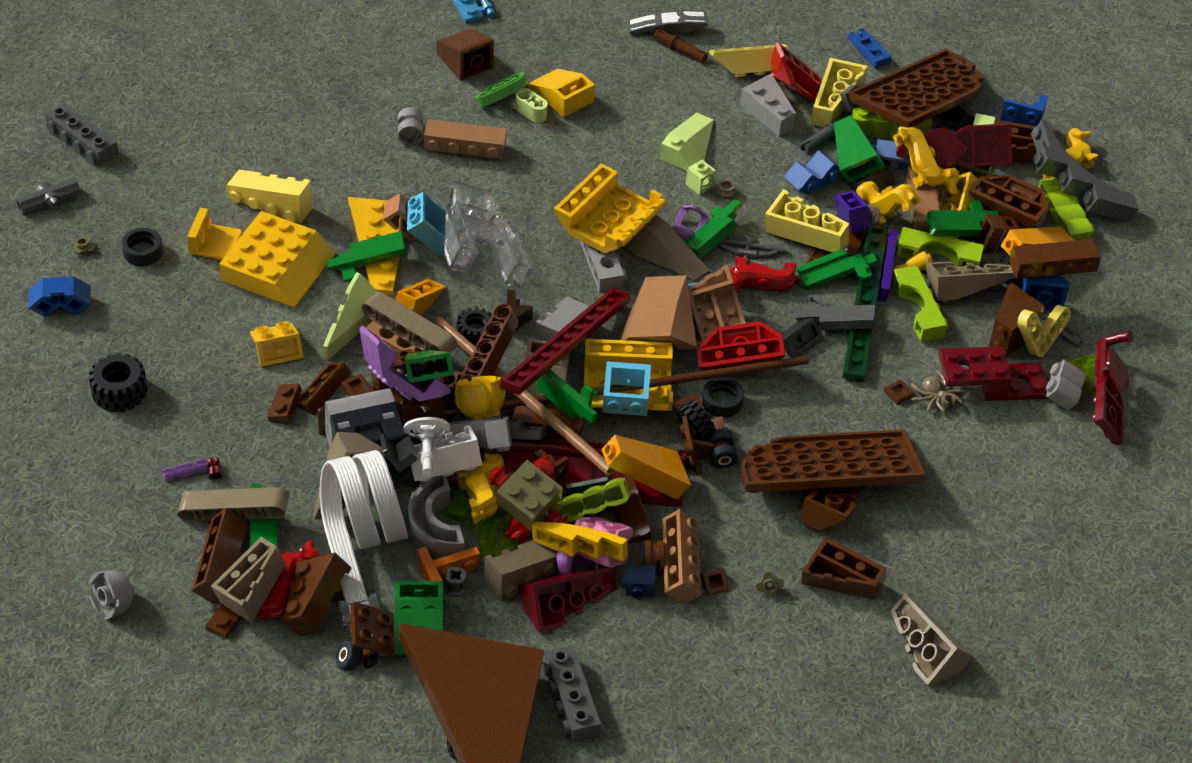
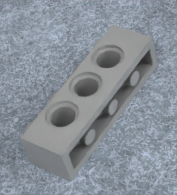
[579,240,627,292]

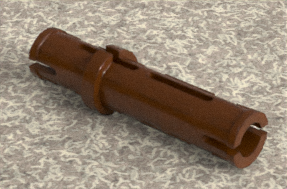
[654,28,708,64]

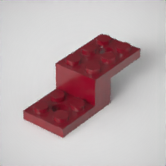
[938,346,1049,401]

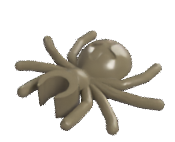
[911,371,967,413]

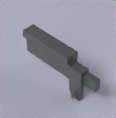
[795,295,876,330]

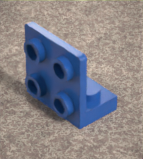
[1001,95,1048,126]

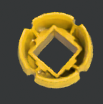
[454,376,505,420]

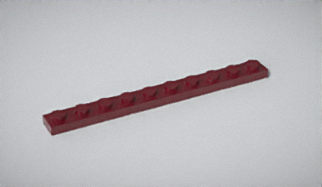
[500,288,631,395]

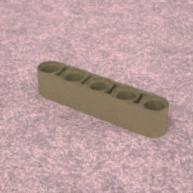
[361,292,457,352]
[177,487,290,522]

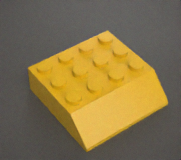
[219,211,336,308]

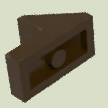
[507,290,533,331]

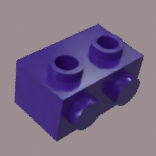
[835,190,872,233]

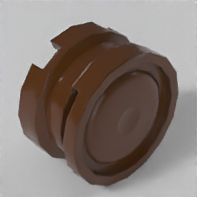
[644,540,664,573]

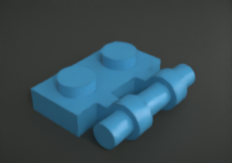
[452,0,495,24]

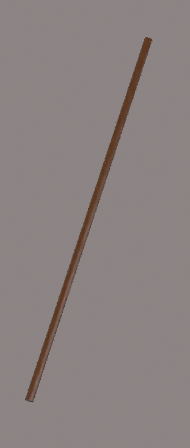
[445,356,809,418]

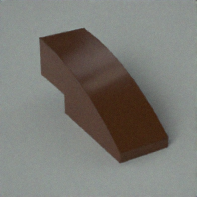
[512,406,586,439]

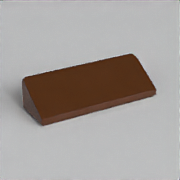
[296,363,351,415]
[617,476,651,544]

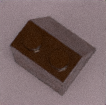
[437,29,494,81]
[989,283,1045,357]

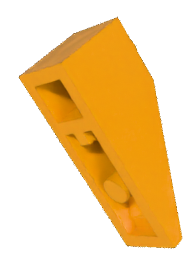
[395,278,446,316]

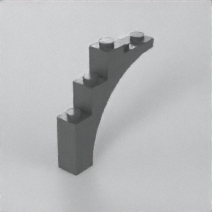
[1031,120,1139,221]

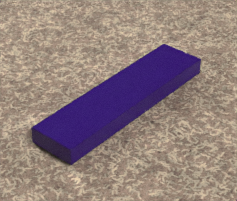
[879,230,898,302]

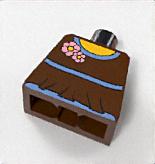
[974,213,1025,255]

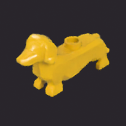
[893,127,960,196]
[1042,128,1099,179]
[856,181,923,224]
[456,451,504,524]

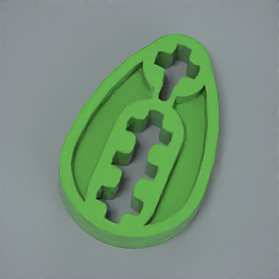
[476,72,528,107]

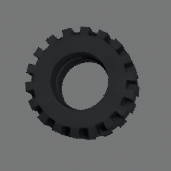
[89,353,148,412]

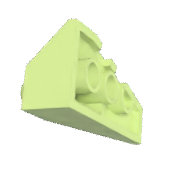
[660,113,714,171]
[323,272,378,360]

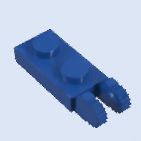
[847,28,891,68]

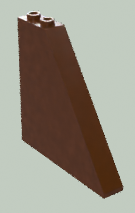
[399,623,544,763]

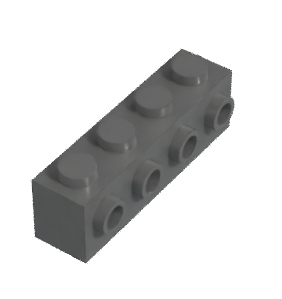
[45,103,119,166]
[542,645,601,743]

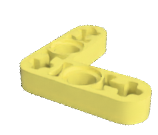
[1018,305,1071,357]

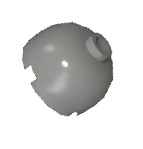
[89,570,134,619]

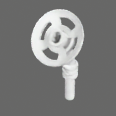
[404,417,450,477]

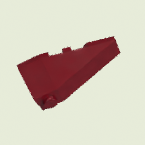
[519,567,617,632]

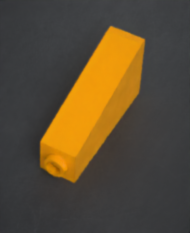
[1001,226,1074,255]
[602,435,691,499]

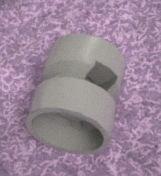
[398,107,423,144]

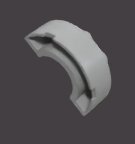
[434,416,512,452]
[408,475,464,559]

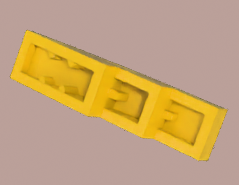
[532,522,628,562]

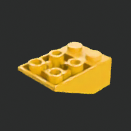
[527,69,595,118]

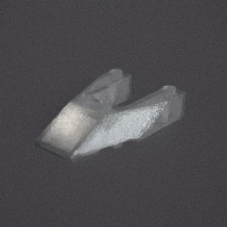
[444,181,534,289]

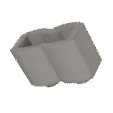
[1046,359,1085,410]

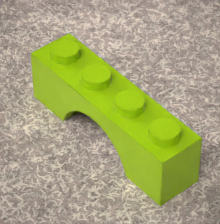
[896,227,984,266]
[891,266,948,342]

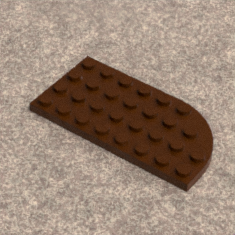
[848,48,983,128]
[741,429,926,493]

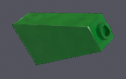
[834,115,885,183]
[405,350,454,383]

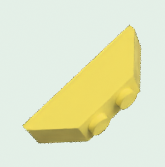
[709,44,789,77]

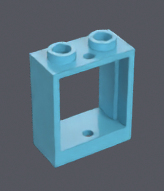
[407,192,456,256]
[602,361,651,416]

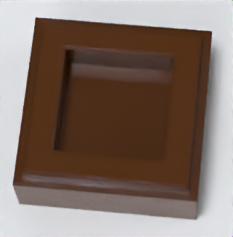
[884,380,915,405]

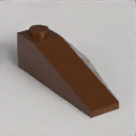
[799,486,858,531]

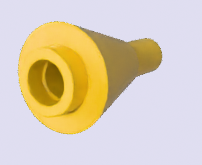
[893,251,932,271]

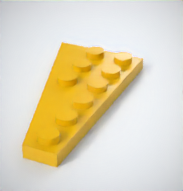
[348,197,400,295]

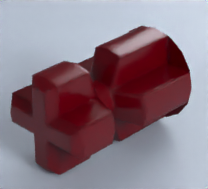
[207,457,223,480]

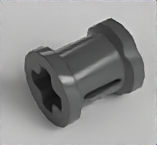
[445,567,466,596]

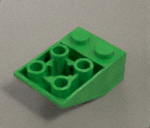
[394,581,443,656]

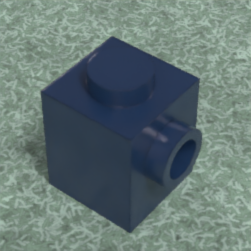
[621,564,656,599]

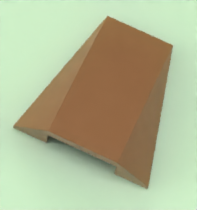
[662,264,746,347]
[618,275,698,350]

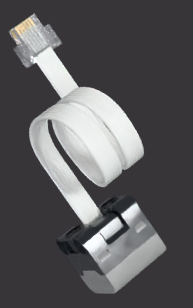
[320,388,408,639]

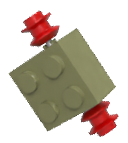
[489,460,569,531]

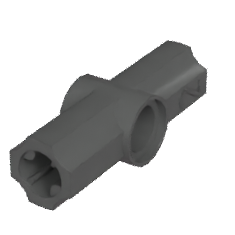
[16,178,81,215]

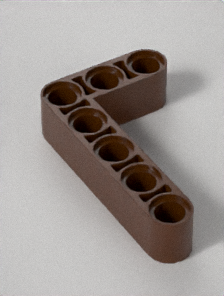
[438,304,519,400]

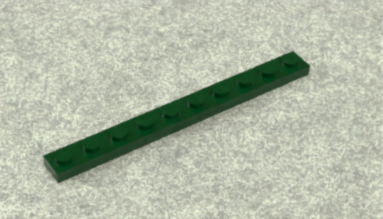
[842,224,888,382]

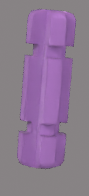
[162,459,208,482]

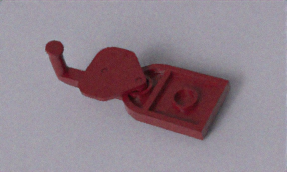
[896,123,1012,169]
[1093,330,1133,445]

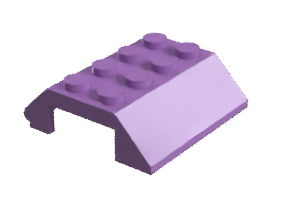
[360,325,450,401]

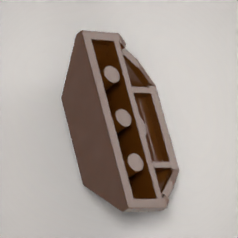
[969,175,1049,228]

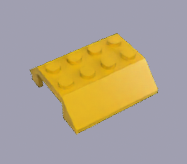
[554,163,667,253]
[584,339,673,411]

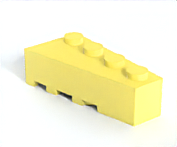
[811,58,868,128]
[227,170,312,224]
[765,189,849,252]

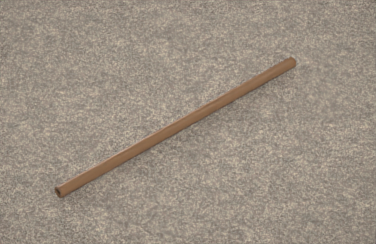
[434,317,615,476]

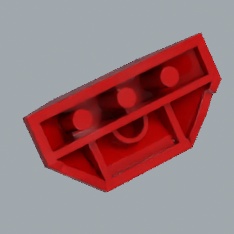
[770,42,822,101]
[697,321,785,370]

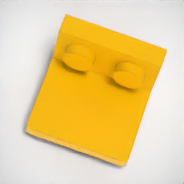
[187,208,242,260]
[250,321,304,367]

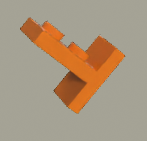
[417,547,480,581]

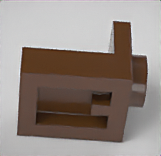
[534,449,569,481]

